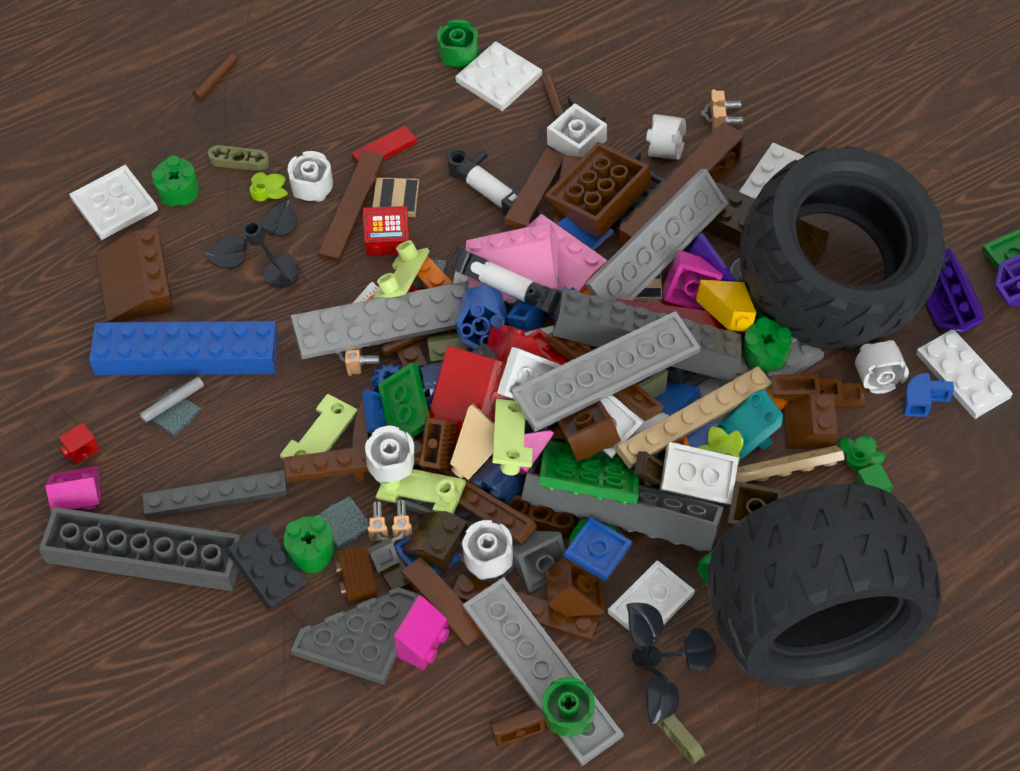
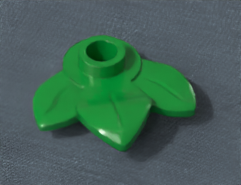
[839,435,886,471]

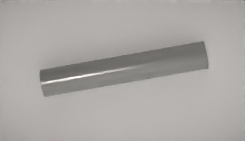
[139,377,204,423]

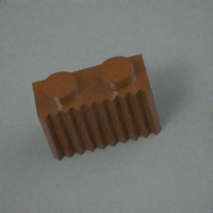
[419,418,458,469]
[335,545,377,603]

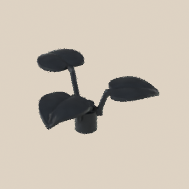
[205,200,299,287]
[626,602,716,724]

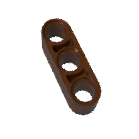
[506,495,574,540]

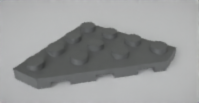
[291,587,421,685]

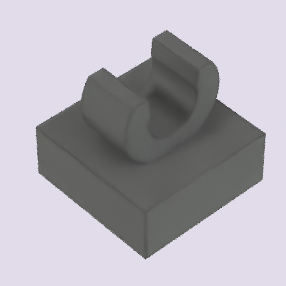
[367,539,400,572]

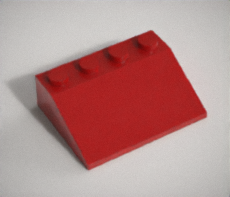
[422,345,510,458]

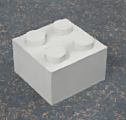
[547,103,607,157]

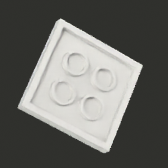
[455,41,542,111]
[69,165,158,240]

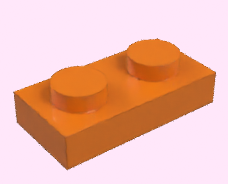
[415,256,453,289]

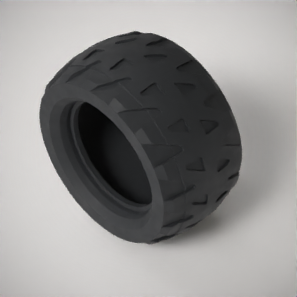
[740,147,945,351]
[707,483,942,687]

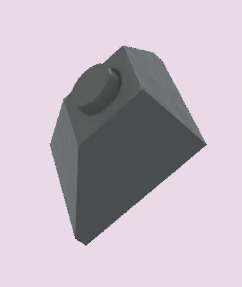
[511,531,566,593]

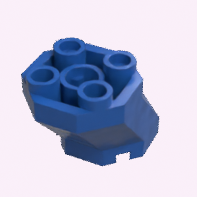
[455,284,507,350]

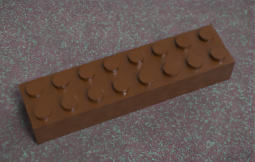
[618,122,744,250]

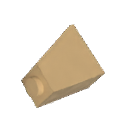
[450,403,494,480]

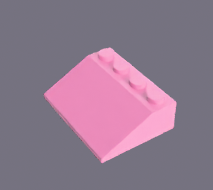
[526,214,608,293]
[466,223,559,301]

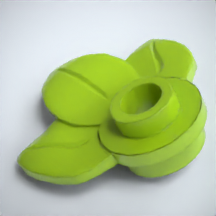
[249,172,288,201]
[697,426,743,464]

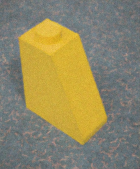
[696,280,756,331]

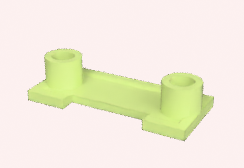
[373,240,430,299]
[280,394,358,459]
[492,399,532,475]
[376,469,466,514]

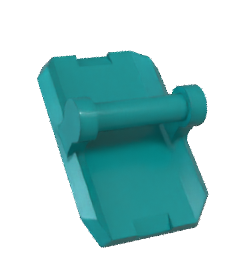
[718,389,783,460]

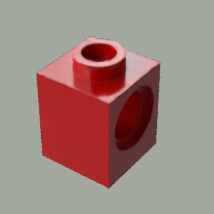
[59,422,100,465]

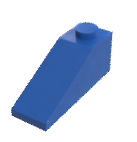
[507,280,559,332]

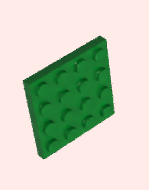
[538,439,638,504]

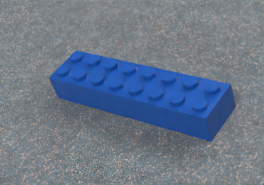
[89,321,279,375]

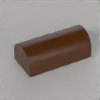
[490,706,545,747]

